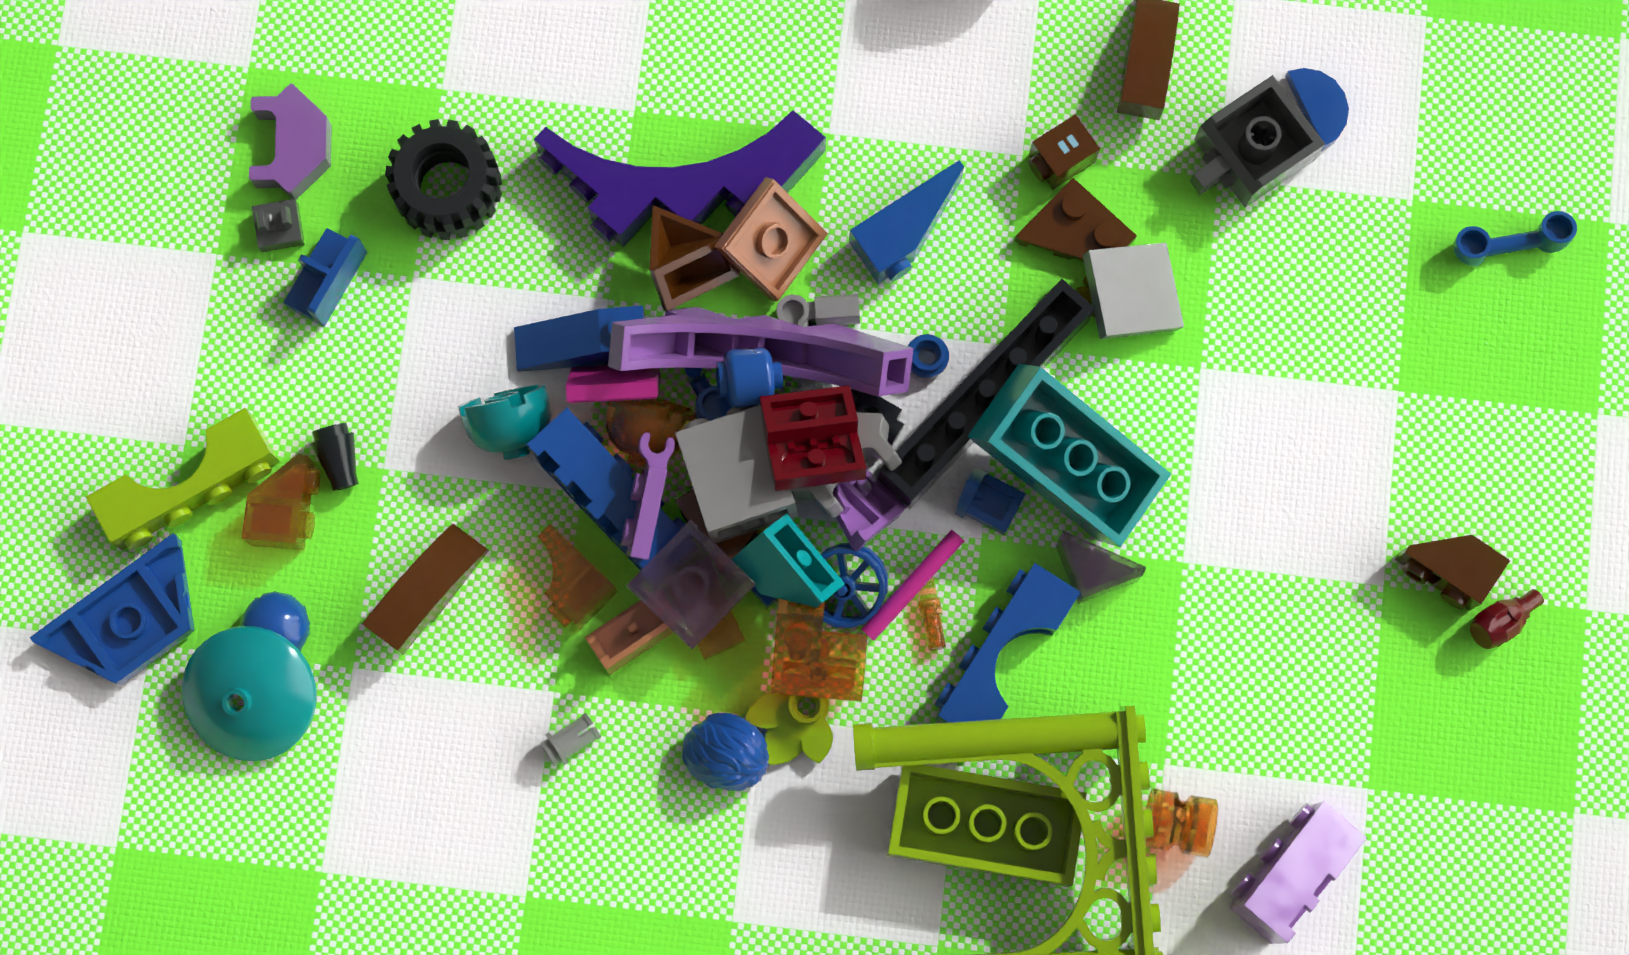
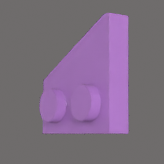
[833,469,907,551]

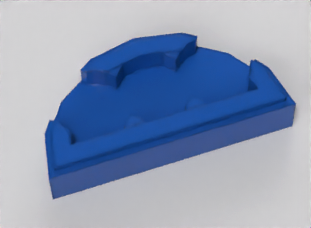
[1285,68,1349,152]

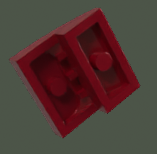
[760,385,867,491]

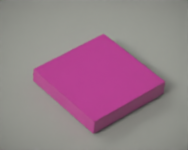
[565,365,661,403]

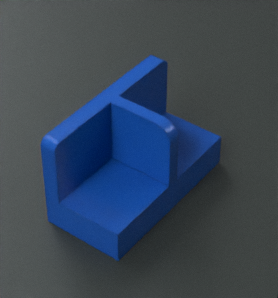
[283,228,368,327]

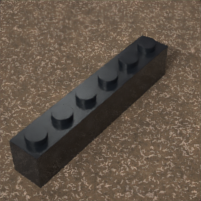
[878,279,1095,510]

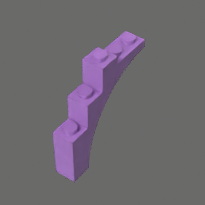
[608,307,914,397]

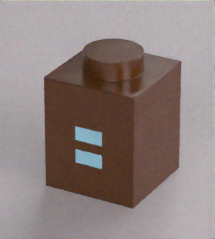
[1028,114,1100,190]

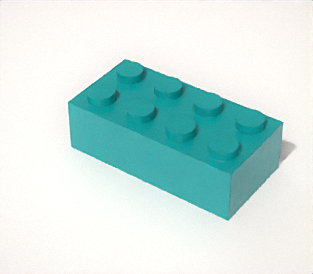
[967,364,1171,547]

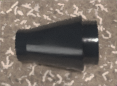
[310,423,359,491]

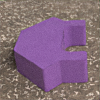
[249,84,332,200]

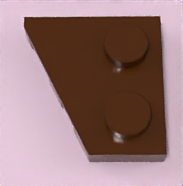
[1014,178,1137,262]

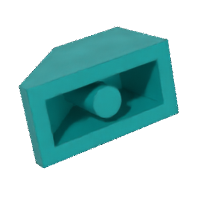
[732,513,845,608]

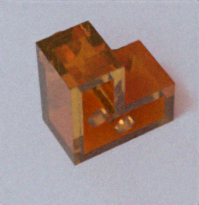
[771,599,867,702]

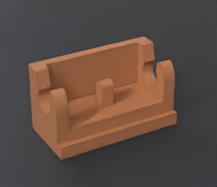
[584,587,684,675]

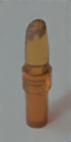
[918,577,946,651]

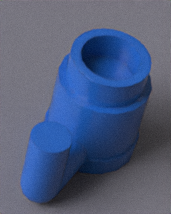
[685,368,732,421]

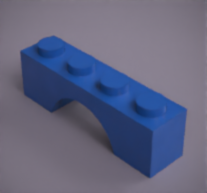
[934,563,1081,723]

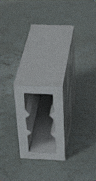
[675,405,798,544]

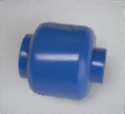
[716,347,783,408]

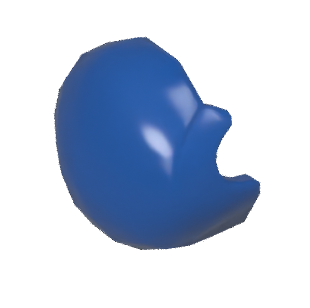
[240,591,310,652]

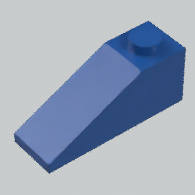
[849,160,964,284]
[514,305,646,372]

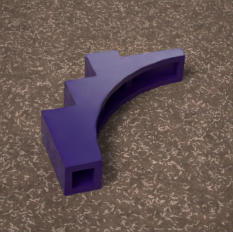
[534,110,826,247]

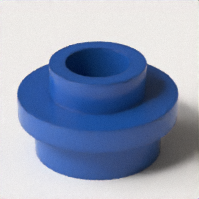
[908,334,949,379]

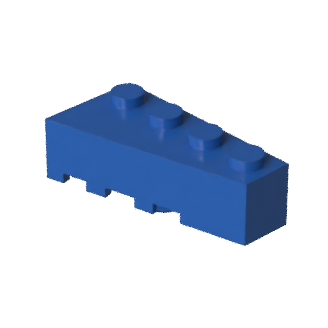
[527,407,696,588]

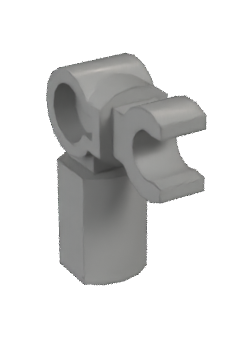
[776,294,860,327]

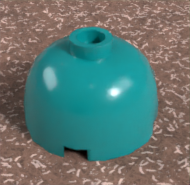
[458,385,551,460]

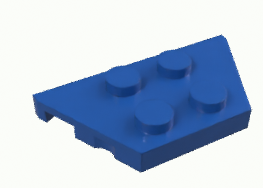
[29,533,195,686]

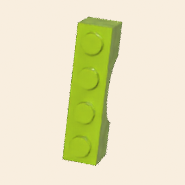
[86,408,280,550]

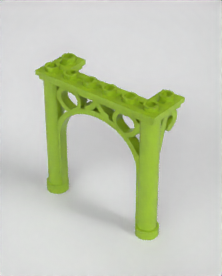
[853,706,1163,955]

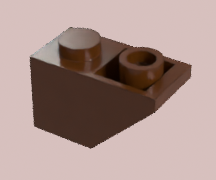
[1394,535,1511,611]

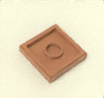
[714,177,828,302]

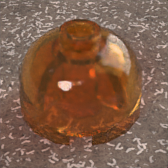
[605,397,697,467]

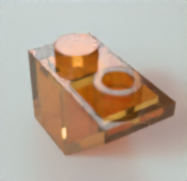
[242,454,320,551]

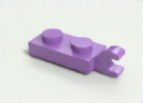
[621,432,675,560]

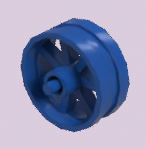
[809,543,888,628]

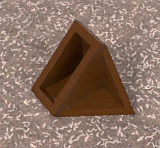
[649,205,741,311]

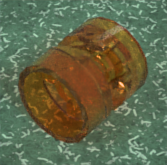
[1145,788,1218,858]

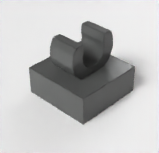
[252,199,305,252]

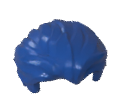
[682,713,769,791]

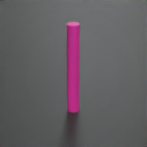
[861,529,965,641]

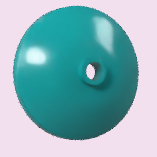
[182,626,317,761]

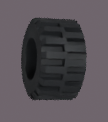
[385,119,502,240]

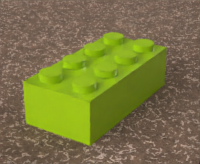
[887,765,1087,887]

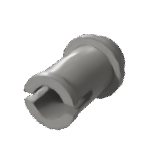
[540,713,601,766]

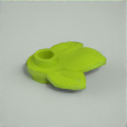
[745,683,833,765]

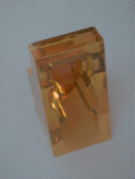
[537,524,618,630]

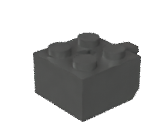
[1189,75,1325,208]

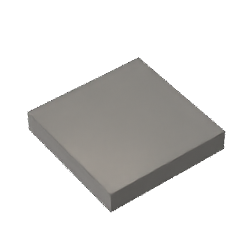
[1082,243,1184,340]

